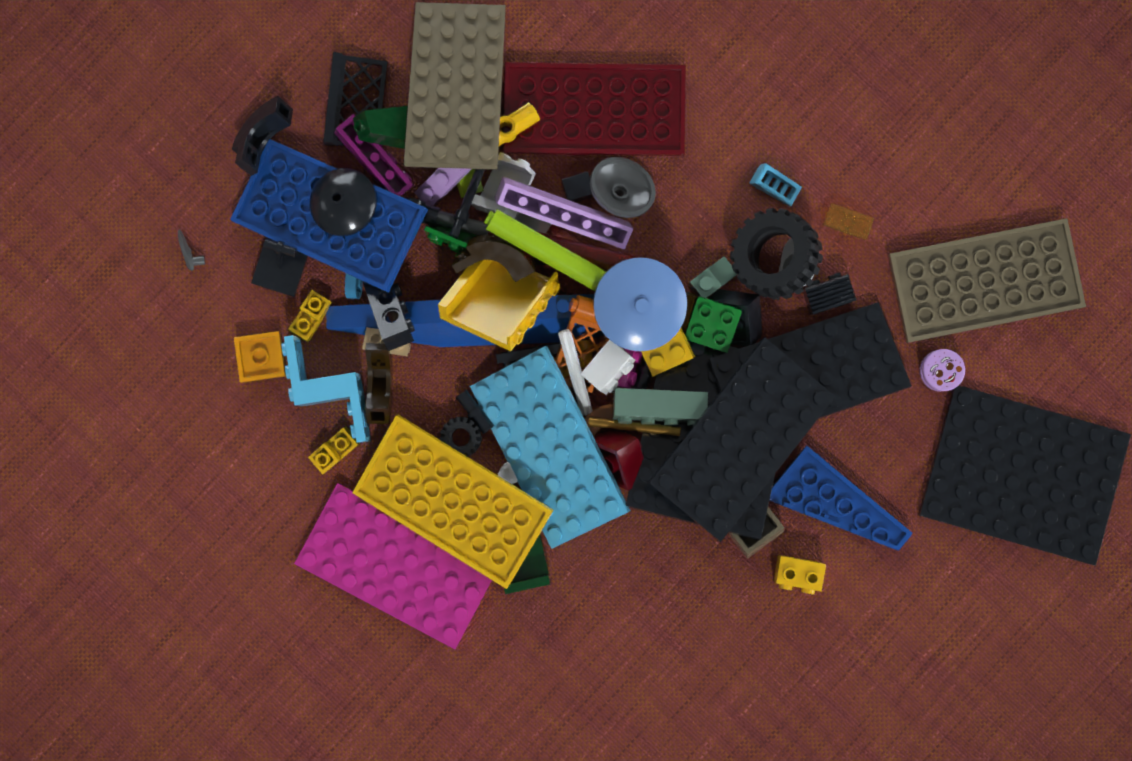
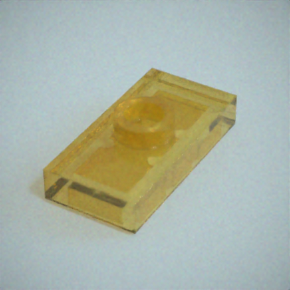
[823,203,874,240]

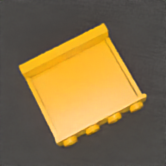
[438,260,560,351]

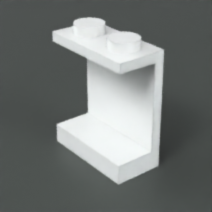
[471,152,536,219]

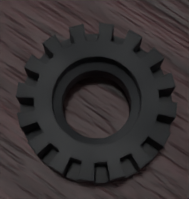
[440,417,482,457]

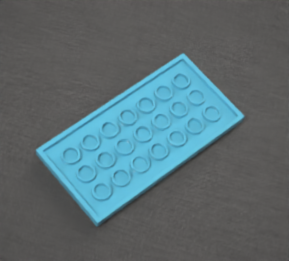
[470,346,631,549]

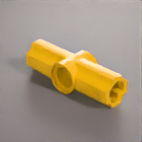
[499,103,540,146]

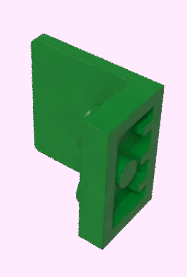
[424,225,477,253]
[685,296,742,353]

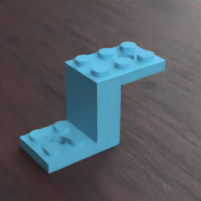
[281,335,371,443]

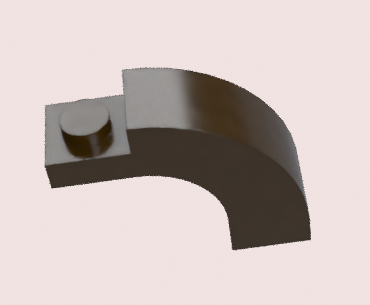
[452,234,537,282]
[365,343,393,424]

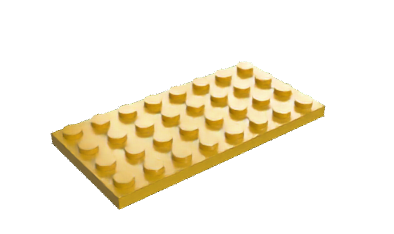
[352,414,554,589]

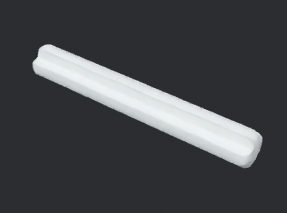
[558,329,593,416]

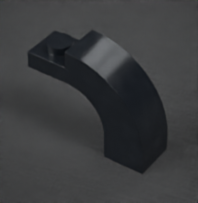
[232,96,293,176]

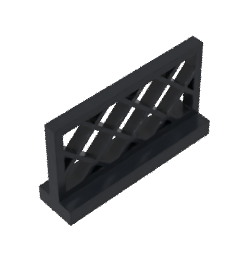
[323,52,387,147]

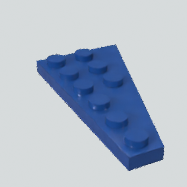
[769,446,913,551]

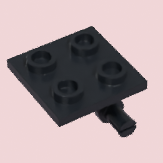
[251,239,308,297]

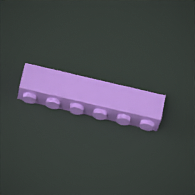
[494,177,633,250]

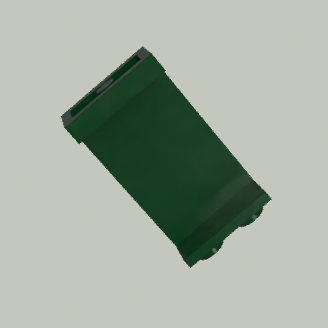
[504,535,551,594]

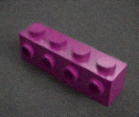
[334,114,413,196]

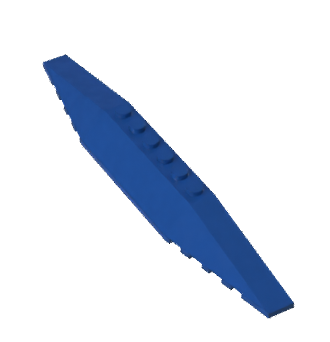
[326,294,604,347]

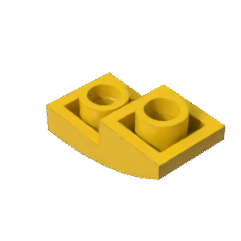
[288,290,332,342]
[308,426,360,475]

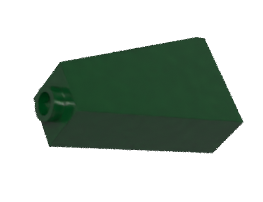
[353,106,408,149]

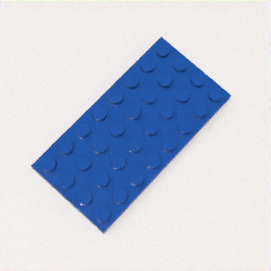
[230,139,428,293]

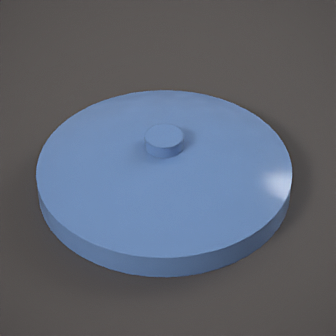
[593,257,687,351]

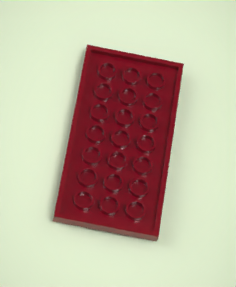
[504,62,686,156]

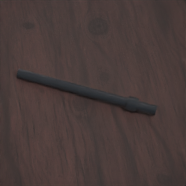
[449,169,485,239]

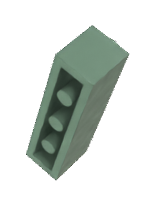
[613,388,708,427]

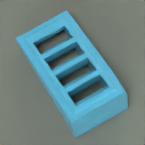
[750,163,802,207]

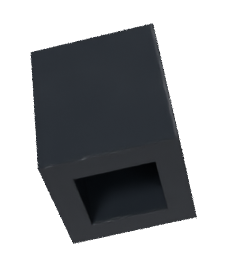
[562,171,594,202]

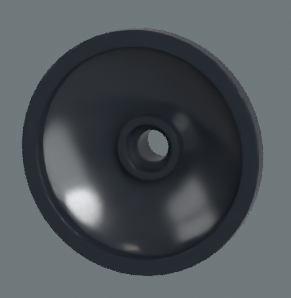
[310,168,377,236]

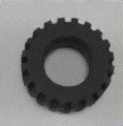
[730,208,823,300]

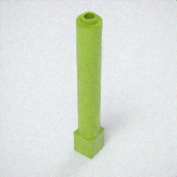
[484,209,607,291]

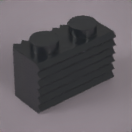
[803,272,856,316]

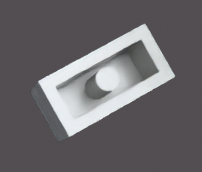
[581,340,635,395]

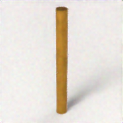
[588,417,681,436]

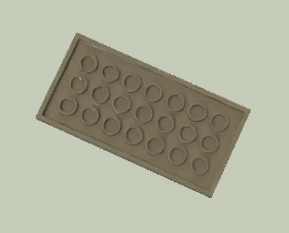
[404,2,506,170]
[888,218,1086,343]

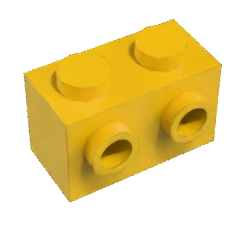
[773,555,826,594]

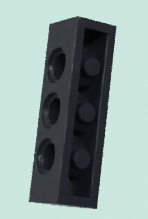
[362,281,415,351]

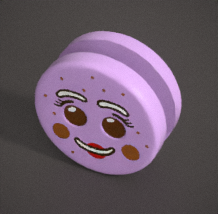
[919,349,965,392]

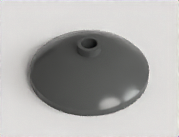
[590,157,656,218]

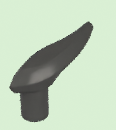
[178,230,205,271]

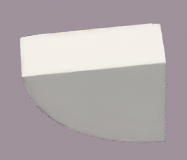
[498,462,518,484]

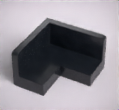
[708,289,763,346]

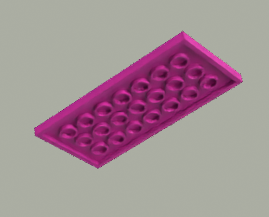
[294,483,492,649]

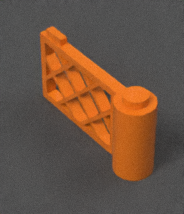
[555,295,609,393]

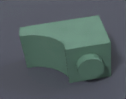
[688,256,737,298]

